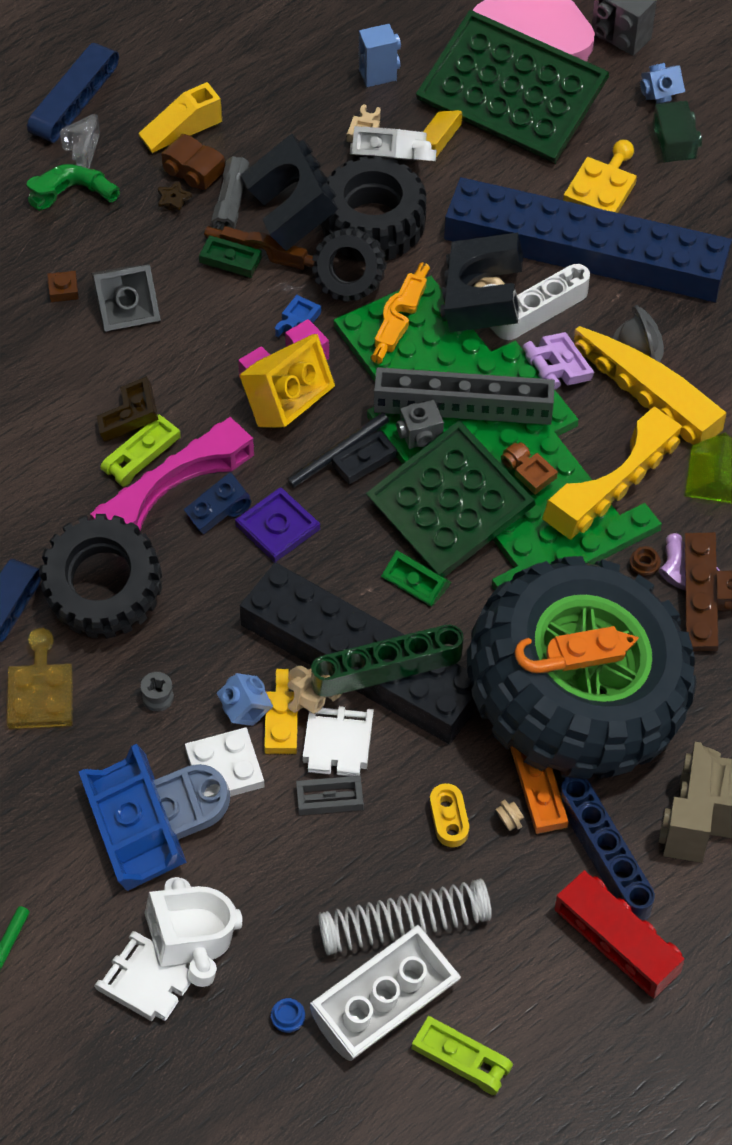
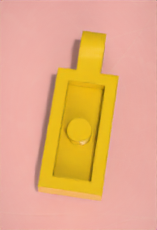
[265,669,298,754]

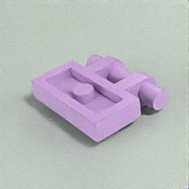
[523,332,594,390]

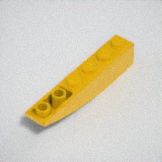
[574,326,726,449]

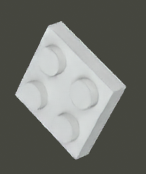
[185,727,265,797]

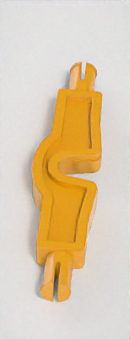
[371,262,430,364]

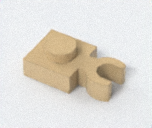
[347,104,381,143]

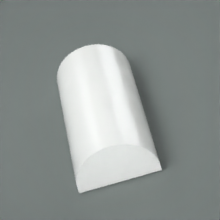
[310,925,461,1061]

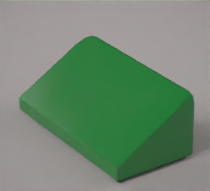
[381,550,452,607]

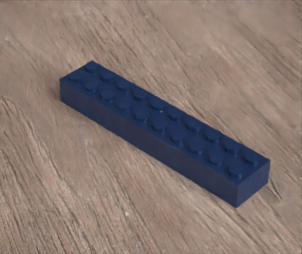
[444,177,732,302]

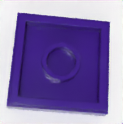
[235,487,320,563]

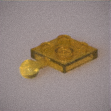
[7,628,73,729]

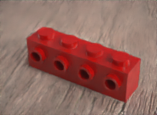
[554,870,685,999]

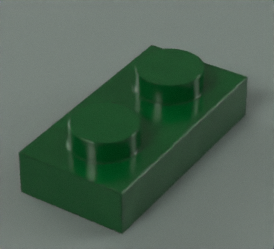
[199,236,262,278]

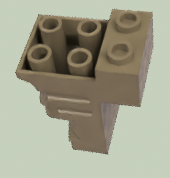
[659,742,732,863]

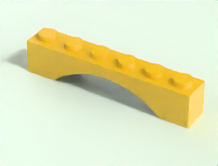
[542,406,682,540]

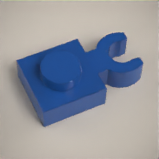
[275,295,321,337]

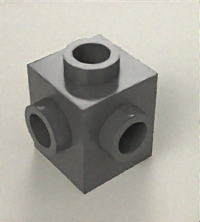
[396,400,444,449]

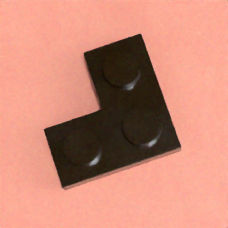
[97,376,159,442]

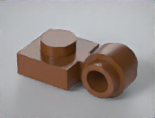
[501,442,558,494]

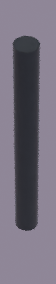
[287,412,389,488]

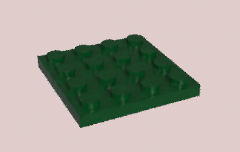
[366,420,536,577]

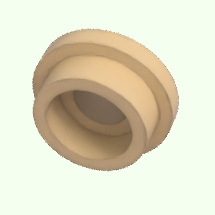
[495,799,524,831]

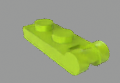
[101,414,181,487]
[411,1016,513,1095]

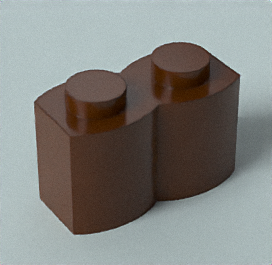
[161,134,225,190]

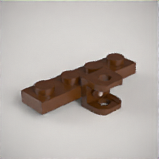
[685,532,732,651]

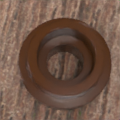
[630,546,661,576]

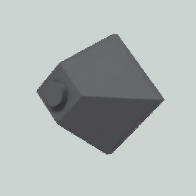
[91,264,161,332]

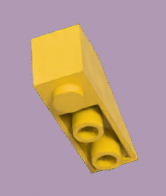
[138,82,222,153]

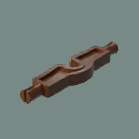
[204,226,314,270]

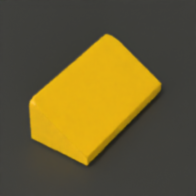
[423,110,462,157]

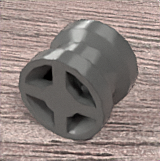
[140,672,174,712]

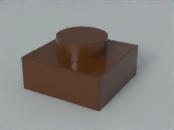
[47,271,79,302]

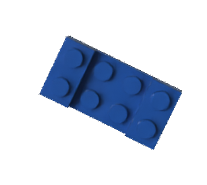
[79,744,187,891]

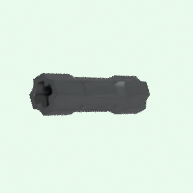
[212,156,249,230]

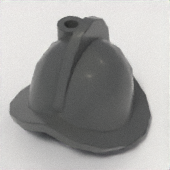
[612,305,664,362]

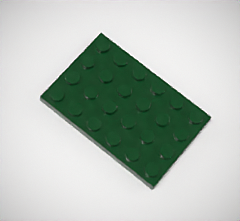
[416,10,609,163]

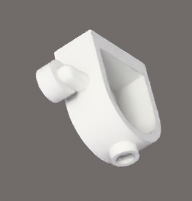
[349,126,437,161]
[145,877,242,987]

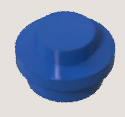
[271,998,305,1033]

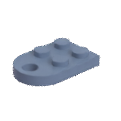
[153,764,230,840]

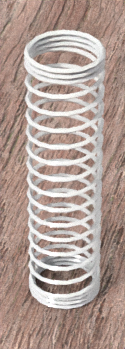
[318,878,492,955]

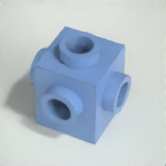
[640,63,685,104]
[217,673,273,726]

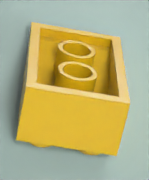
[240,334,335,427]

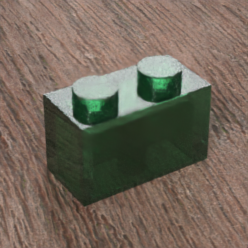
[653,101,702,162]

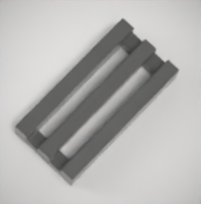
[296,775,364,816]

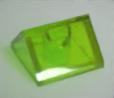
[685,432,732,503]

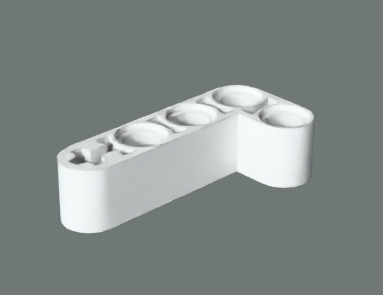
[483,264,590,340]

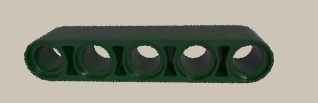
[311,624,464,697]

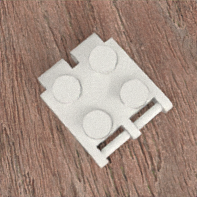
[303,706,374,776]
[94,931,191,1021]

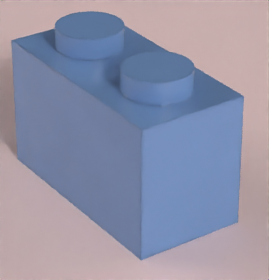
[359,24,401,87]

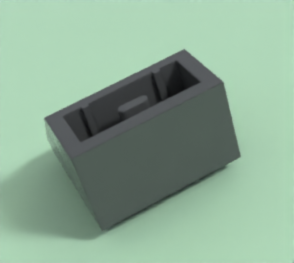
[592,0,657,56]

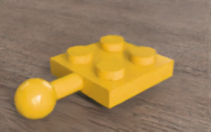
[563,140,637,213]

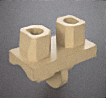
[288,666,342,714]

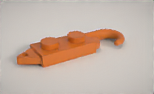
[515,626,639,673]

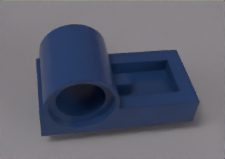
[184,472,251,535]

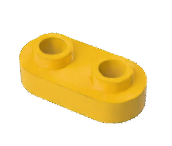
[430,784,469,847]

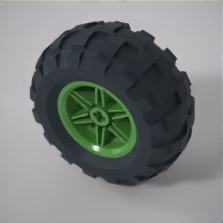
[467,556,696,779]

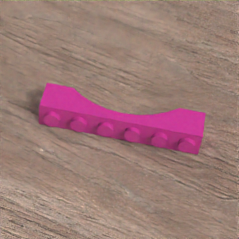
[90,417,254,531]

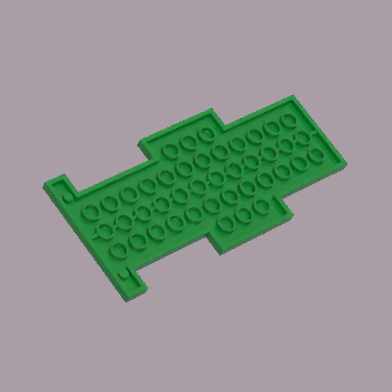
[334,276,662,590]

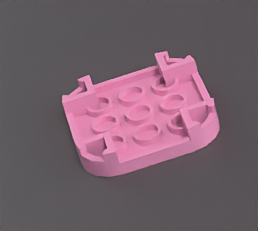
[472,0,595,62]

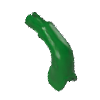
[26,164,120,211]

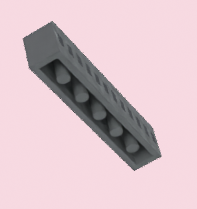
[374,367,555,425]

